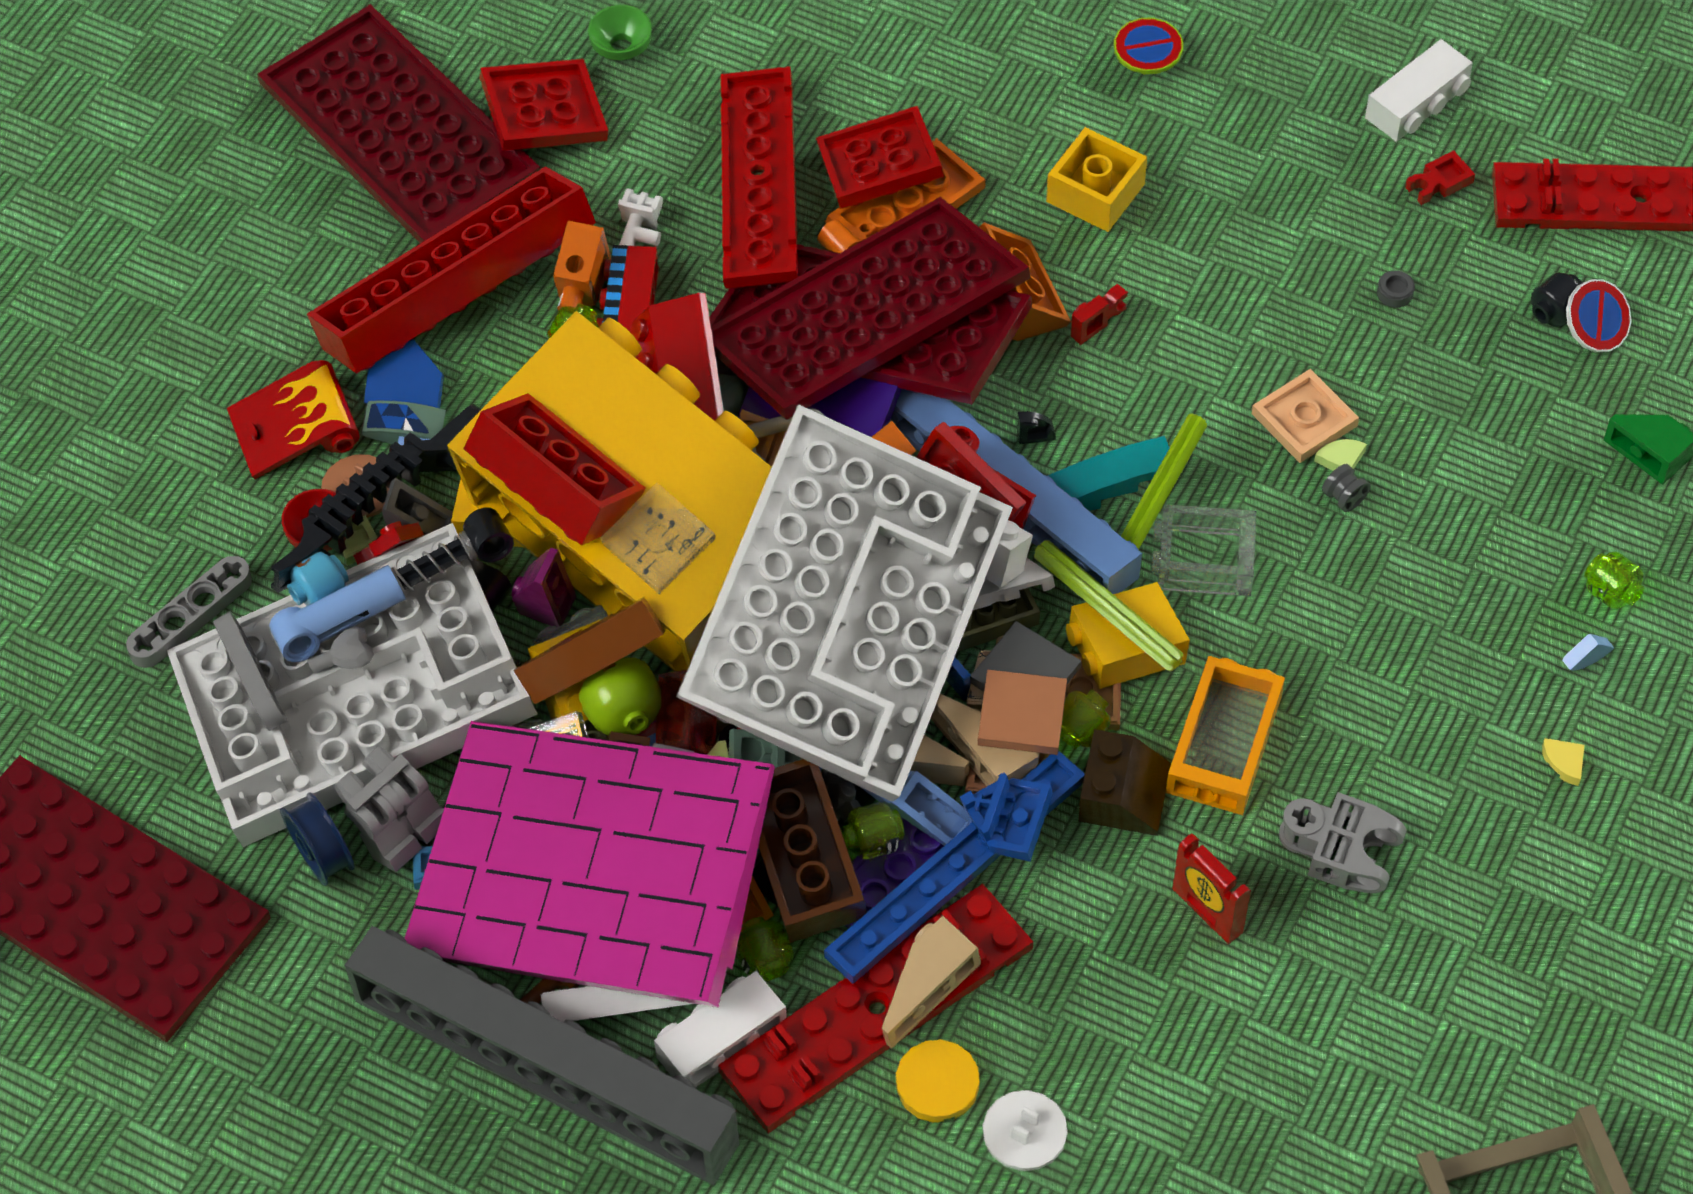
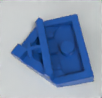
[364,339,444,409]
[960,772,1053,861]

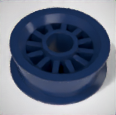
[280,792,355,886]

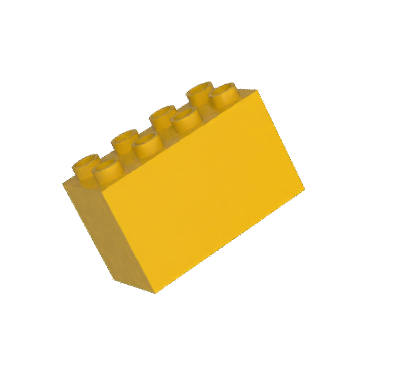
[447,311,772,679]

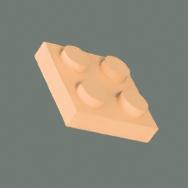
[1251,369,1359,463]

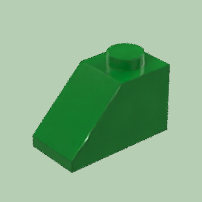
[1603,414,1693,485]

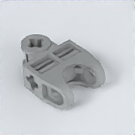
[1279,792,1407,893]

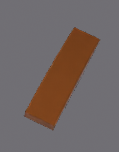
[514,597,666,704]

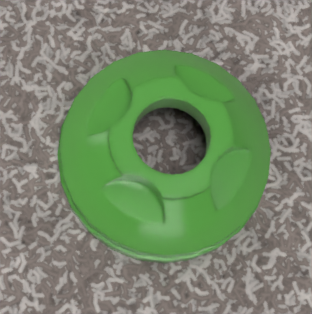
[588,5,652,61]

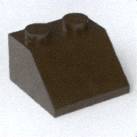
[1078,729,1171,836]

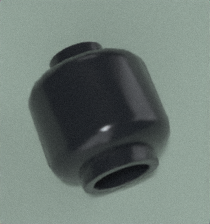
[1531,272,1582,328]

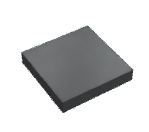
[970,621,1081,691]

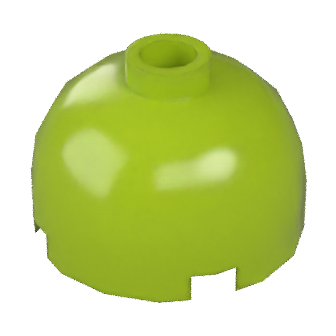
[579,658,662,735]

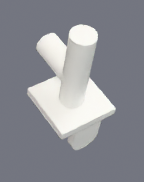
[618,188,663,246]

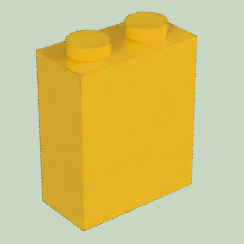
[1066,582,1190,689]

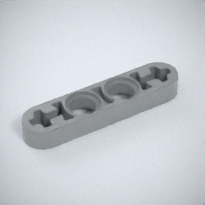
[126,556,252,668]
[213,611,287,731]

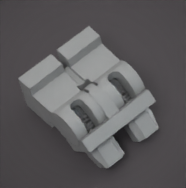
[335,746,444,872]

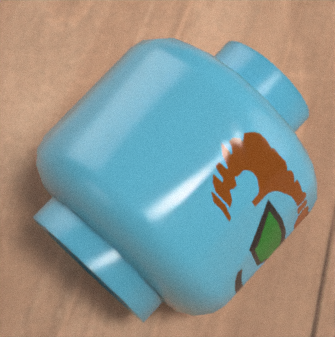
[287,552,349,606]

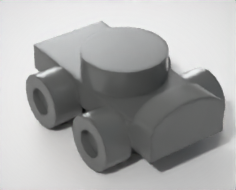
[821,769,862,823]

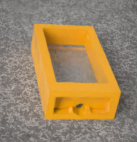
[1166,655,1285,816]

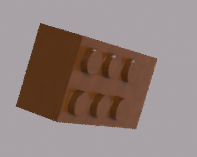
[758,759,867,943]

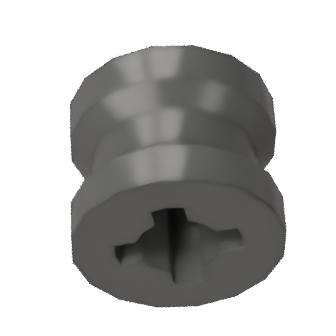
[1322,464,1371,512]

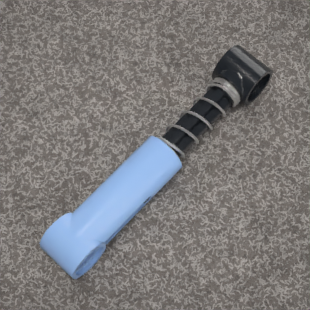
[269,508,514,662]

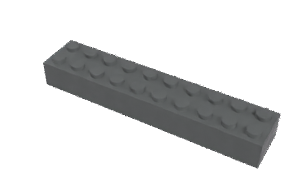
[345,926,739,1186]

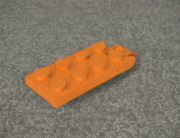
[817,138,985,253]

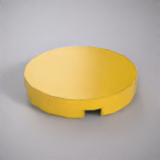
[896,1040,980,1123]

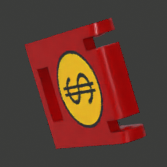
[1172,833,1251,945]

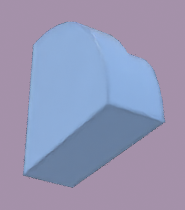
[1562,634,1614,671]

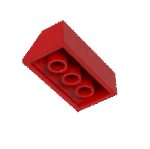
[631,293,724,421]
[463,393,646,546]

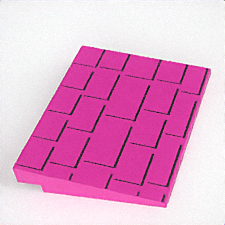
[405,721,775,1008]

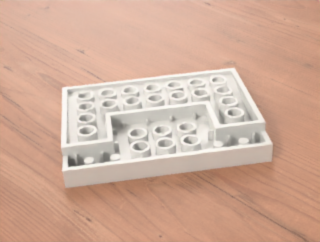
[676,404,1013,802]
[167,523,537,847]

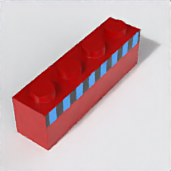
[596,245,659,358]

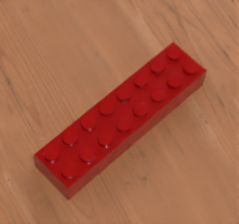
[306,166,596,374]

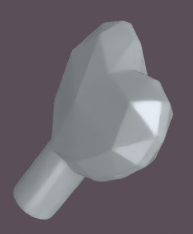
[307,626,374,674]

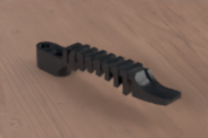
[271,404,481,593]

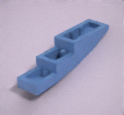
[857,770,973,846]

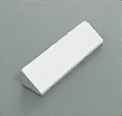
[541,986,693,1022]

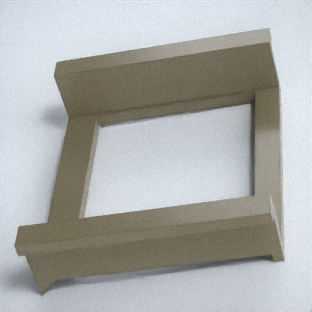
[1416,1104,1633,1194]

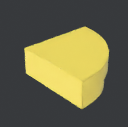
[1542,738,1585,786]

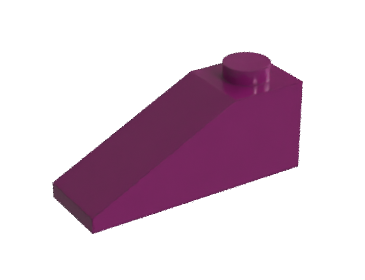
[511,547,576,629]

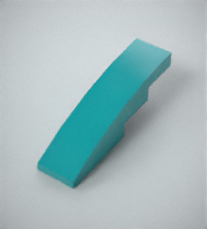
[1048,435,1169,511]

